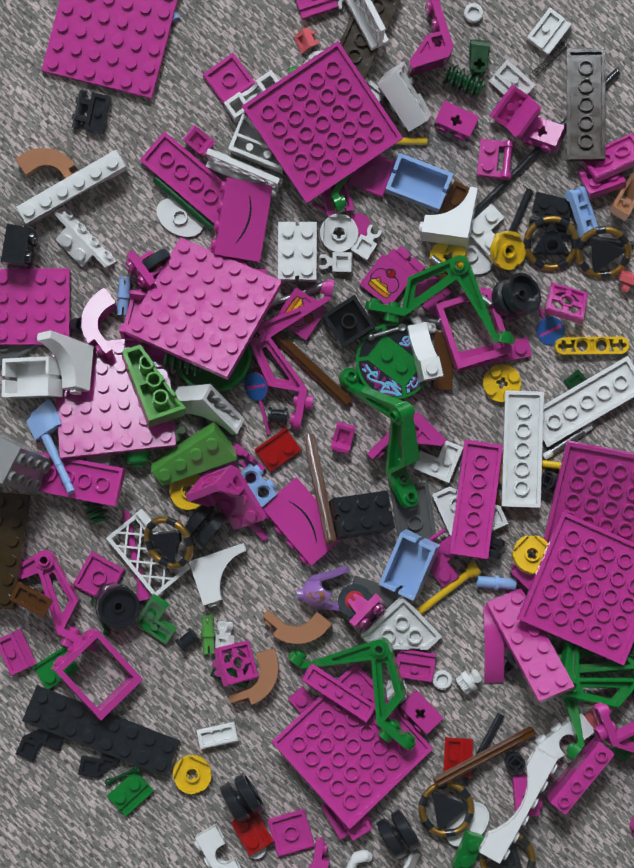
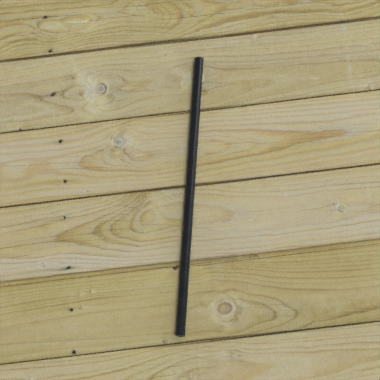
[473,69,620,220]

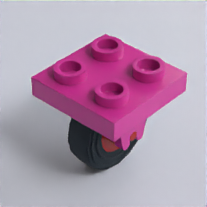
[125,248,170,292]
[338,584,386,633]

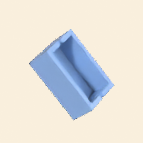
[385,153,453,213]
[379,529,441,601]

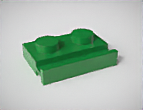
[32,646,80,689]
[107,772,154,817]

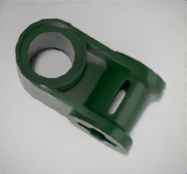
[469,39,490,78]

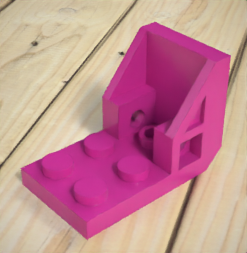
[408,0,454,76]
[366,413,447,460]
[185,465,267,531]

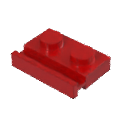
[254,427,301,472]
[443,737,473,778]
[230,810,275,856]

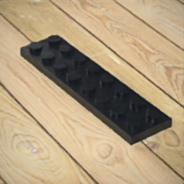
[22,685,180,777]

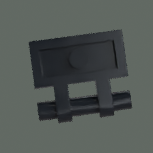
[71,90,111,134]
[529,192,572,232]

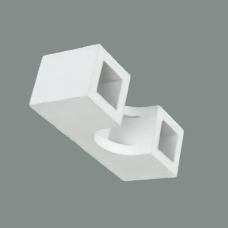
[224,70,279,123]
[533,711,594,760]
[194,823,241,868]

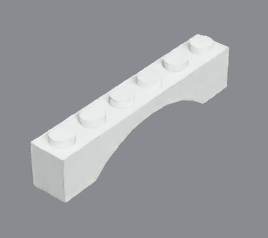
[16,150,129,225]
[479,747,558,864]

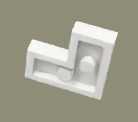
[470,204,504,258]
[413,441,463,483]

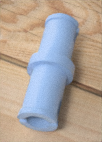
[116,276,131,315]
[476,575,516,591]

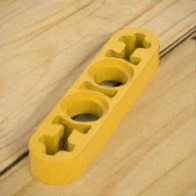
[554,337,629,355]

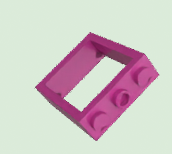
[434,287,513,373]
[51,628,143,720]

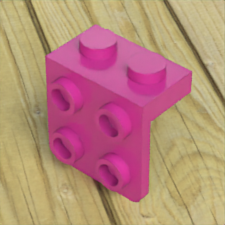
[490,84,541,139]

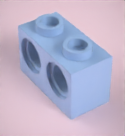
[241,463,277,507]

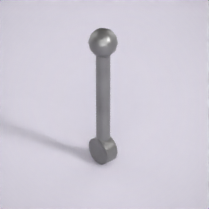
[367,324,406,341]

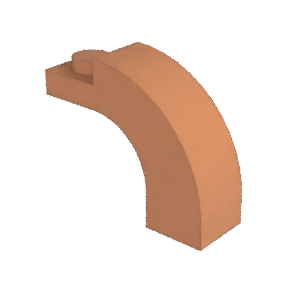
[15,148,77,178]
[609,170,634,221]
[263,610,332,644]
[228,647,279,705]

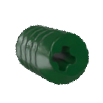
[442,65,486,100]
[163,353,202,377]
[82,501,110,524]

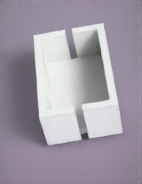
[278,222,317,282]
[2,356,63,399]

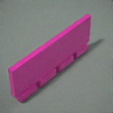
[386,245,452,316]

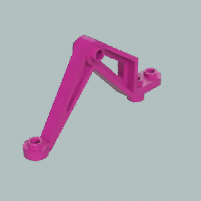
[249,279,335,430]
[20,549,100,652]
[592,702,634,837]

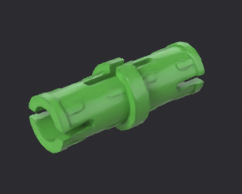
[200,615,216,654]

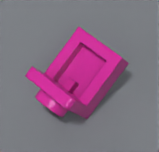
[182,125,215,156]
[330,421,356,454]

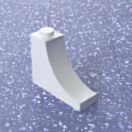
[419,187,478,247]
[407,322,443,383]
[37,331,94,395]
[175,384,244,435]
[189,543,247,607]

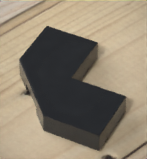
[16,729,64,761]
[78,752,120,778]

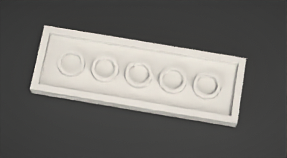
[543,356,634,447]
[501,390,544,508]

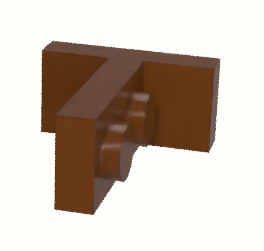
[9,582,54,618]

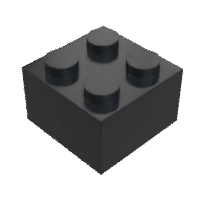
[1,223,38,269]
[322,294,376,349]

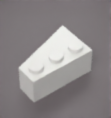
[377,61,431,131]
[228,114,284,174]

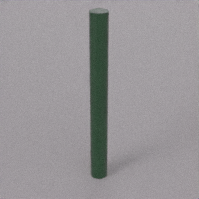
[152,176,214,232]

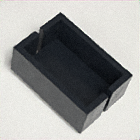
[329,490,395,540]

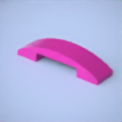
[483,606,504,683]

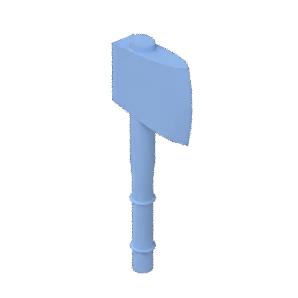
[26,399,75,494]

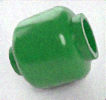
[124,450,150,467]

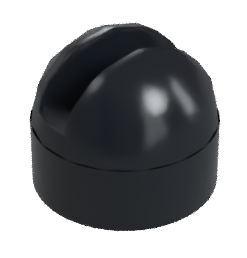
[69,317,83,333]

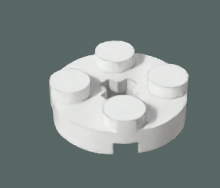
[320,214,358,252]

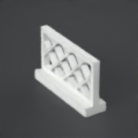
[345,0,389,51]
[206,148,283,197]
[106,509,190,596]

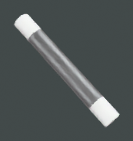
[542,423,593,460]

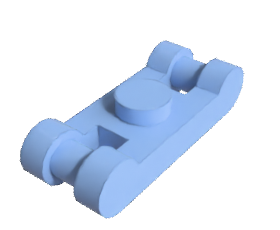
[565,186,598,238]

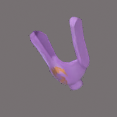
[297,565,350,611]

